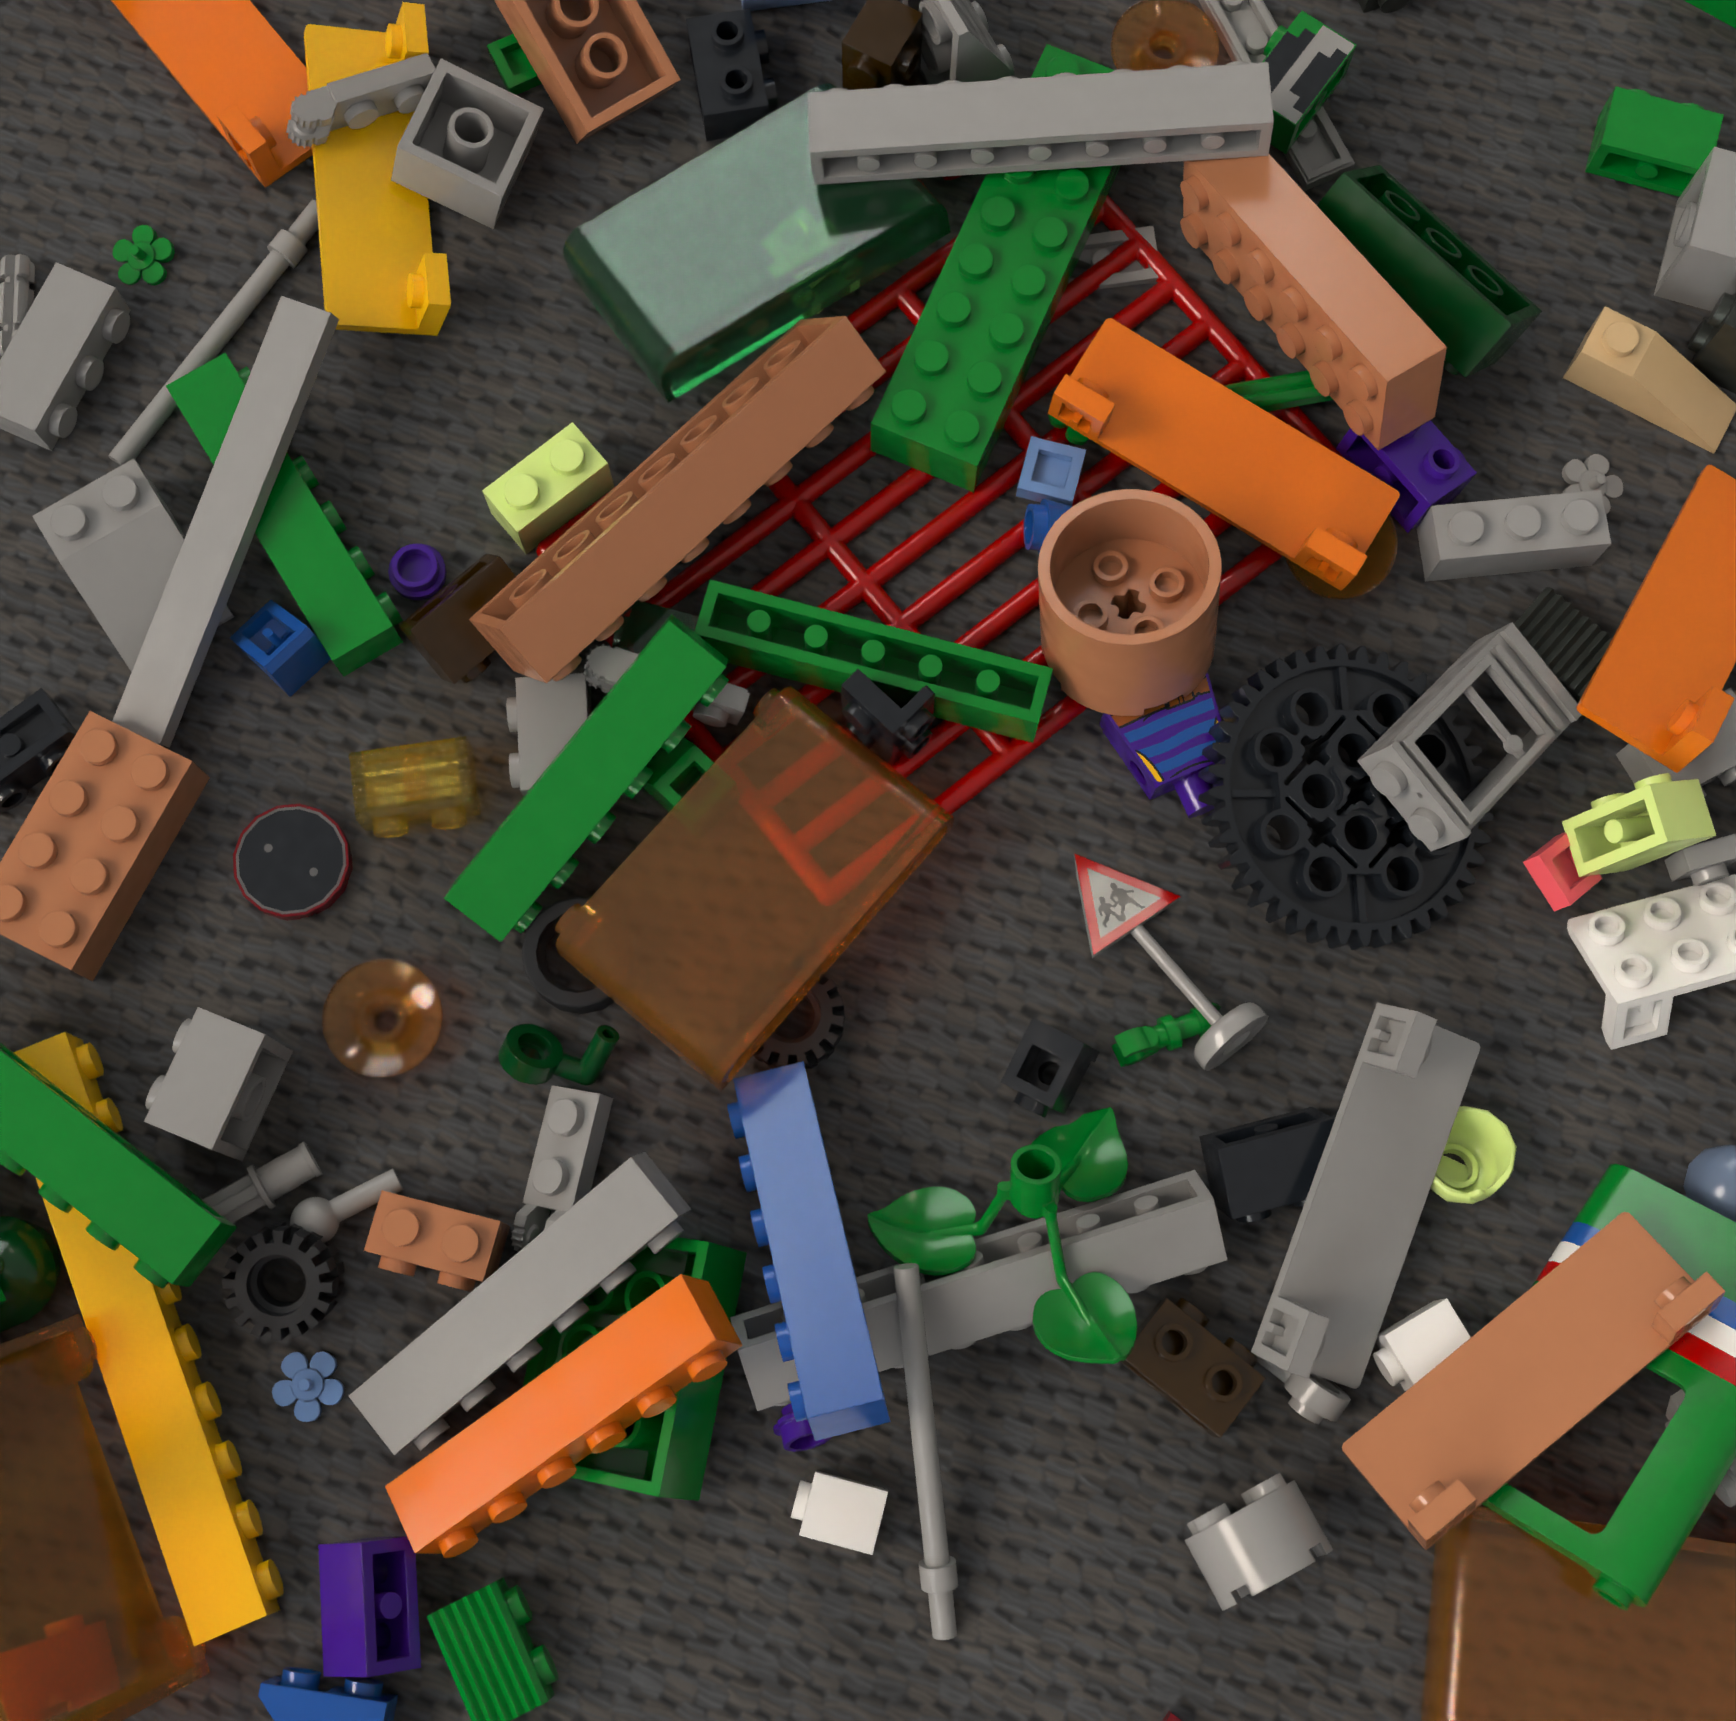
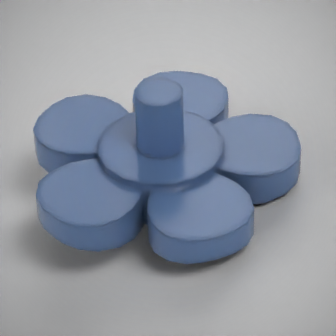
[272,1351,344,1422]

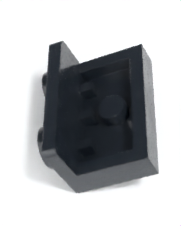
[841,669,935,766]
[0,688,77,812]

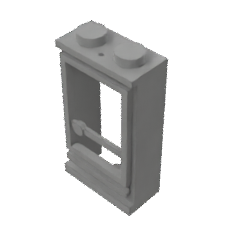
[1357,622,1582,852]

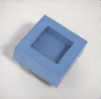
[1016,436,1086,506]

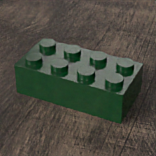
[1317,165,1542,378]

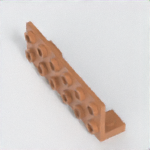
[1342,1212,1726,1550]

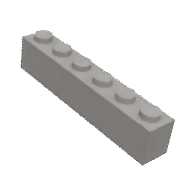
[349,1152,692,1455]

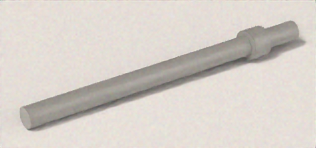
[108,199,318,466]
[893,1263,958,1640]

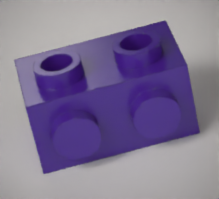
[1336,420,1477,533]
[318,1536,421,1677]

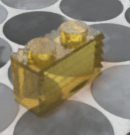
[348,736,481,838]

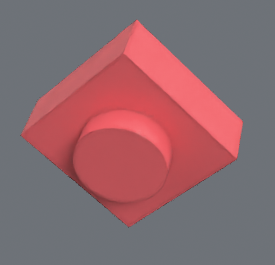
[1523,832,1603,912]

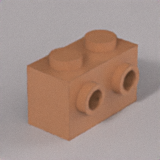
[364,1190,510,1292]

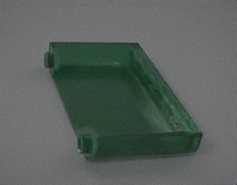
[563,83,951,403]

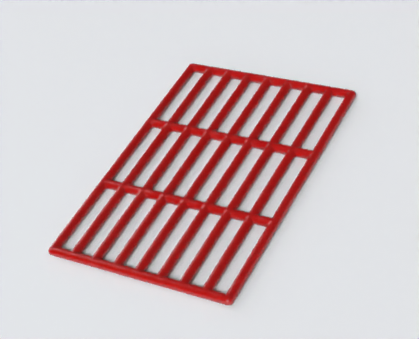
[536,195,1344,907]

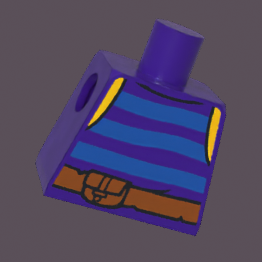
[1099,673,1221,818]

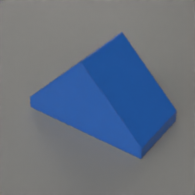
[230,599,331,697]

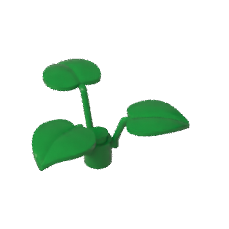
[868,1107,1137,1364]

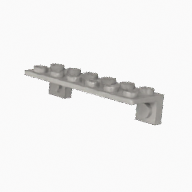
[1251,1002,1480,1389]

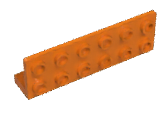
[110,0,313,188]
[1048,318,1400,591]
[1576,465,1736,773]

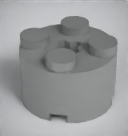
[1184,1473,1334,1611]

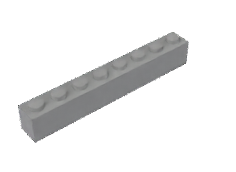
[808,61,1274,185]
[730,1170,1227,1411]

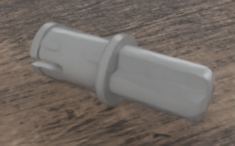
[202,1141,323,1224]

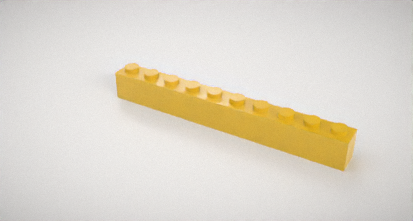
[14,1032,284,1647]

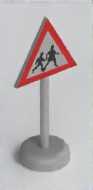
[1074,853,1269,1071]

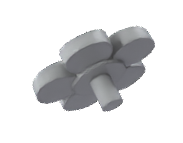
[1562,454,1623,514]

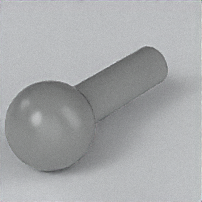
[290,1168,404,1243]

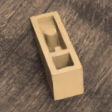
[1563,306,1736,454]

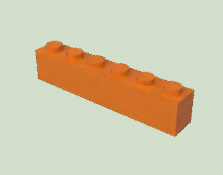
[385,1274,743,1558]

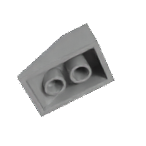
[902,0,1014,85]
[32,458,234,672]

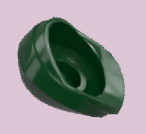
[0,1216,61,1332]

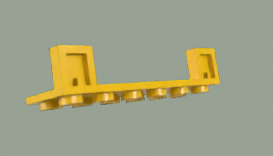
[304,2,451,336]

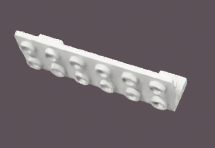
[1567,874,1736,1050]

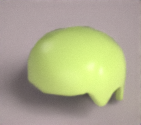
[1430,1106,1517,1204]

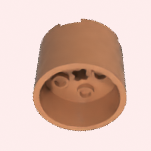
[1038,489,1222,716]

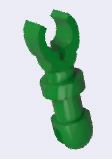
[1111,1002,1221,1067]

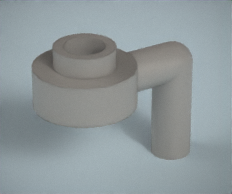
[1256,1355,1351,1424]

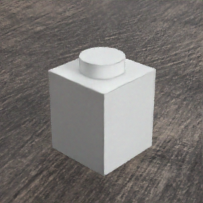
[1373,1298,1471,1391]
[791,1470,888,1555]

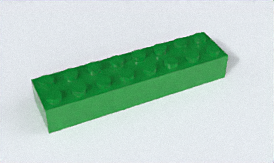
[870,44,1121,493]

